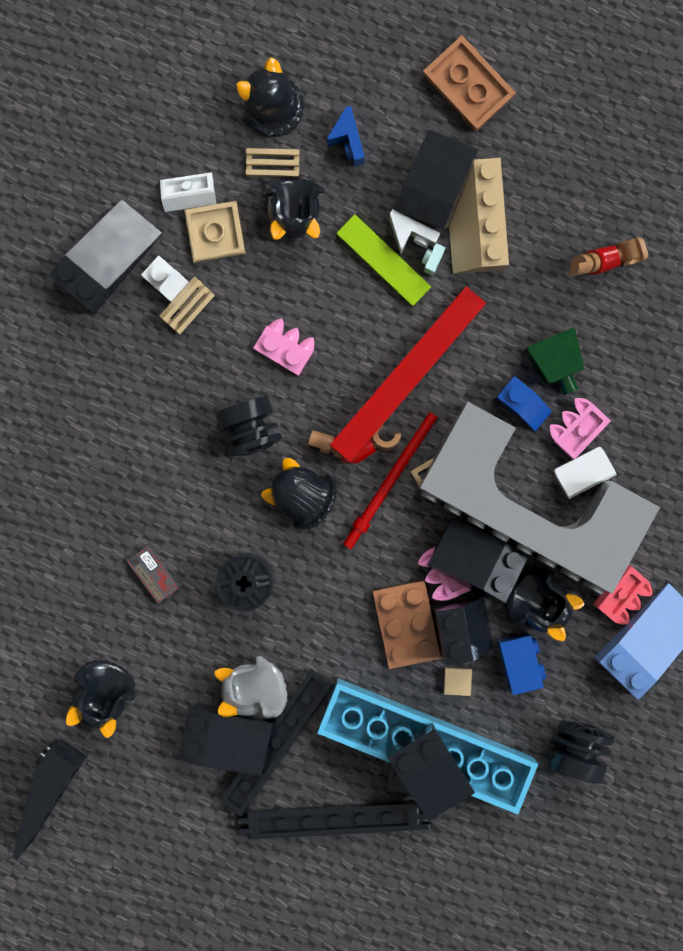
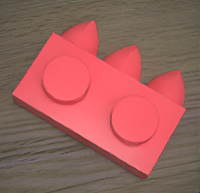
[593,565,652,625]

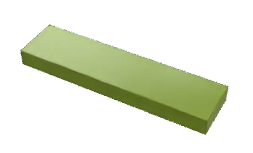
[337,214,431,307]

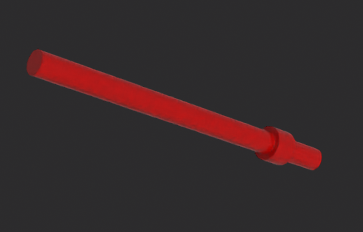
[343,412,438,550]

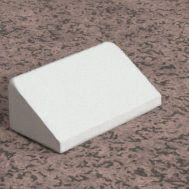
[160,173,216,212]
[554,447,616,499]

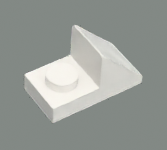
[389,209,440,254]
[141,256,197,310]

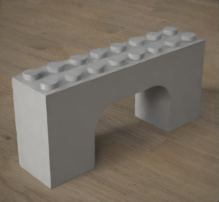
[417,402,660,595]

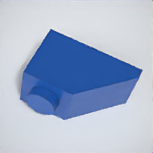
[494,376,552,432]

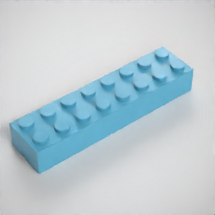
[317,678,538,814]

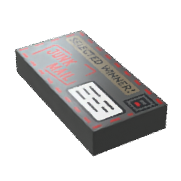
[127,545,180,604]

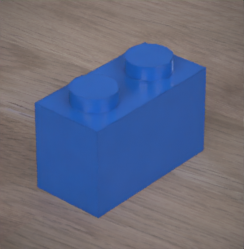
[497,632,546,695]

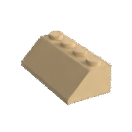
[449,158,509,274]

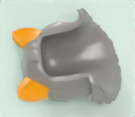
[215,656,287,718]

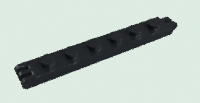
[236,801,433,840]

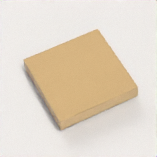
[184,201,246,263]

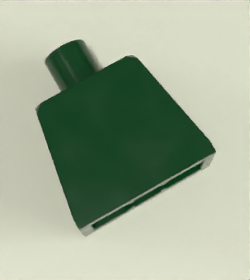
[524,327,584,395]

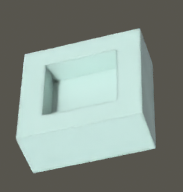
[422,243,446,276]

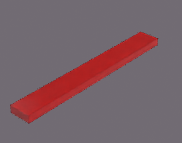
[329,286,486,463]

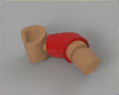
[568,237,648,276]
[308,426,401,464]

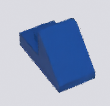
[327,106,365,167]

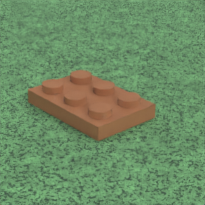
[422,35,516,132]
[373,580,441,669]

